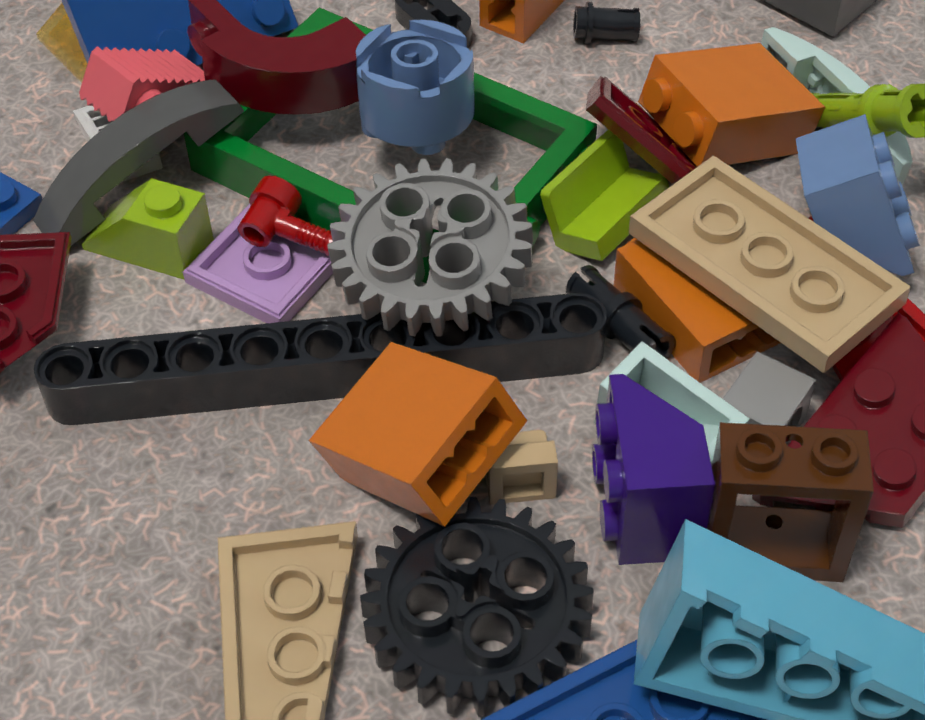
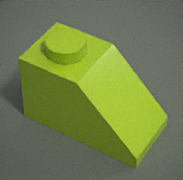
[82,178,214,280]

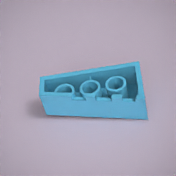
[634,519,925,720]

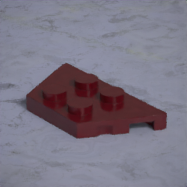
[752,313,925,528]

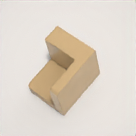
[486,430,558,505]

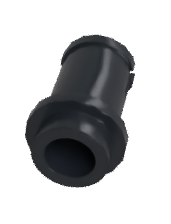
[573,1,640,44]

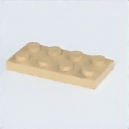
[629,155,911,373]

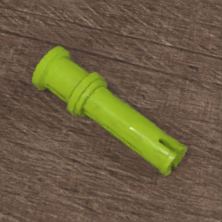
[812,84,925,138]

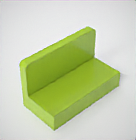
[540,129,669,261]

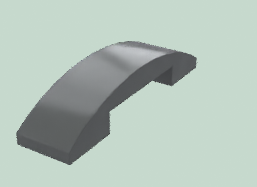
[33,79,244,246]

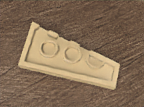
[218,521,358,720]

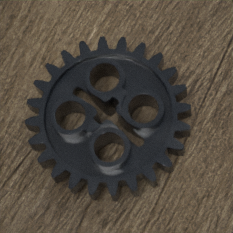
[360,497,594,717]

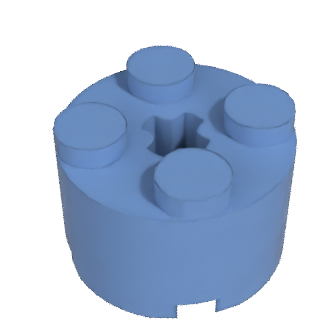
[356,19,474,155]

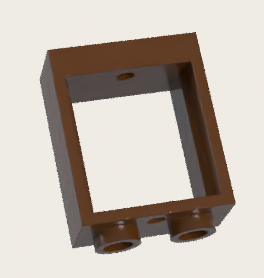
[707,422,874,582]

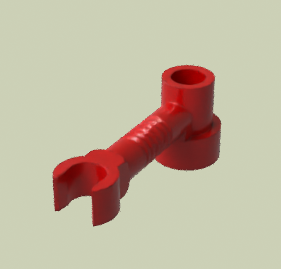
[237,175,333,256]

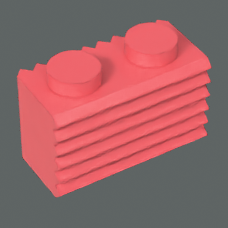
[79,46,205,122]

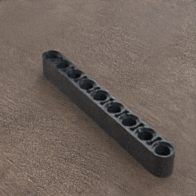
[34,293,607,425]

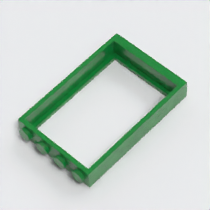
[184,7,597,283]

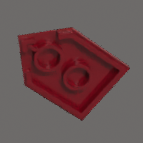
[586,76,697,184]
[0,232,72,371]

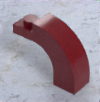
[187,0,366,115]

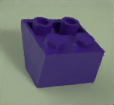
[592,374,715,565]

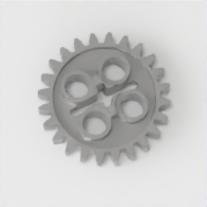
[328,158,533,336]

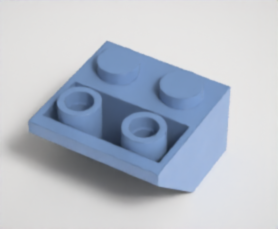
[796,114,920,276]

